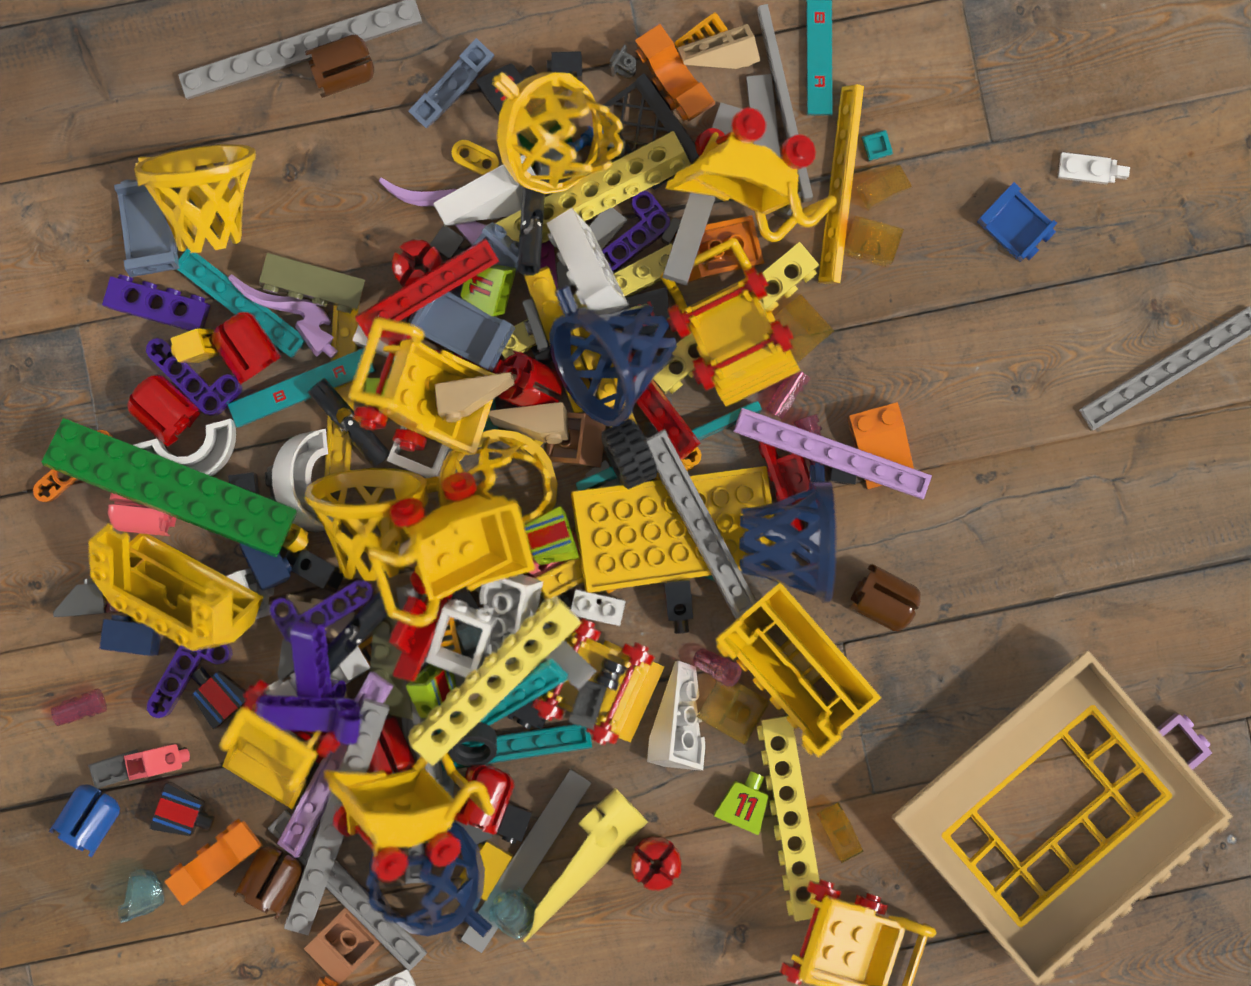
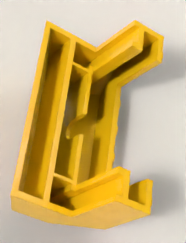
[89,523,263,651]
[716,583,881,758]

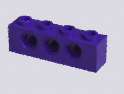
[102,274,210,331]

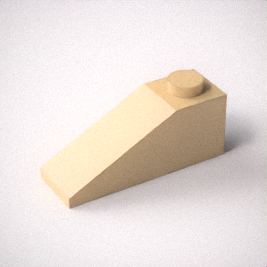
[677,24,760,69]
[435,373,514,422]
[488,402,569,444]

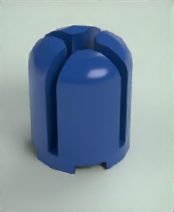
[49,784,120,858]

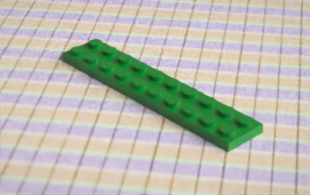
[41,418,297,558]

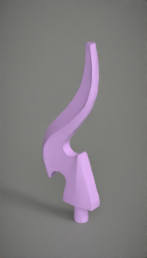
[379,178,486,245]
[228,274,338,359]

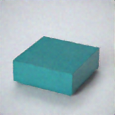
[862,130,893,162]

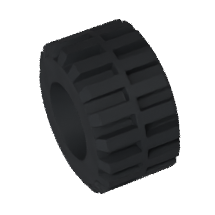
[602,419,657,489]

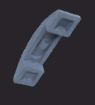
[409,38,495,128]

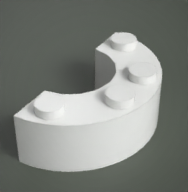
[133,419,236,476]
[272,429,334,532]
[266,646,370,696]

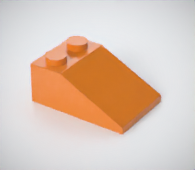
[675,215,764,282]
[847,402,914,490]

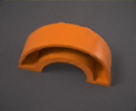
[635,24,715,122]
[164,818,262,906]

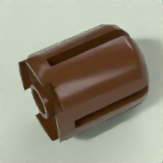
[305,35,374,98]
[848,564,921,631]
[233,847,303,920]

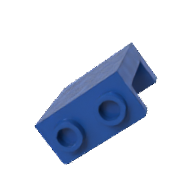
[977,182,1057,262]

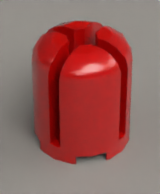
[392,239,443,287]
[211,312,282,385]
[493,351,563,407]
[127,374,200,447]
[366,715,414,776]
[453,764,515,835]
[631,836,682,891]

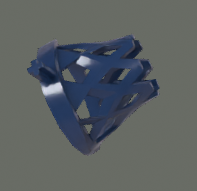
[549,286,677,427]
[739,463,836,603]
[366,820,493,937]

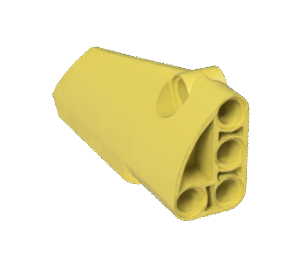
[523,788,648,942]

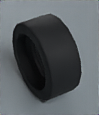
[449,722,497,766]

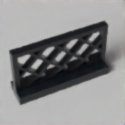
[602,73,699,190]

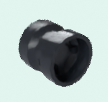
[593,657,627,691]

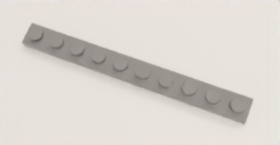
[178,0,423,100]
[284,698,389,935]

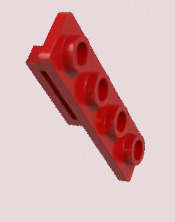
[758,442,810,531]
[389,593,453,682]

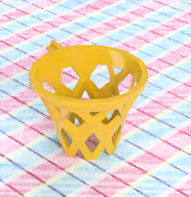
[493,72,623,194]
[134,145,256,253]
[437,429,558,539]
[305,468,439,581]

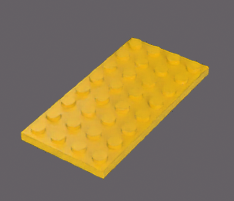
[571,466,776,593]

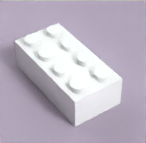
[546,208,629,315]

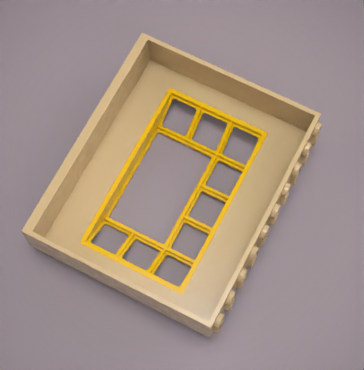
[890,651,1232,985]

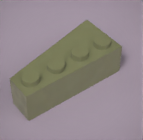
[259,253,365,314]
[370,607,413,720]

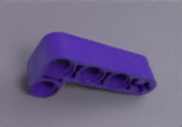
[602,190,670,274]
[146,338,242,416]
[270,581,375,643]
[291,620,346,698]
[147,644,233,718]
[256,695,362,744]

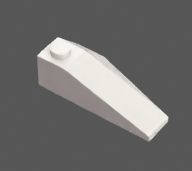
[433,155,535,226]
[480,574,543,678]
[647,661,705,770]

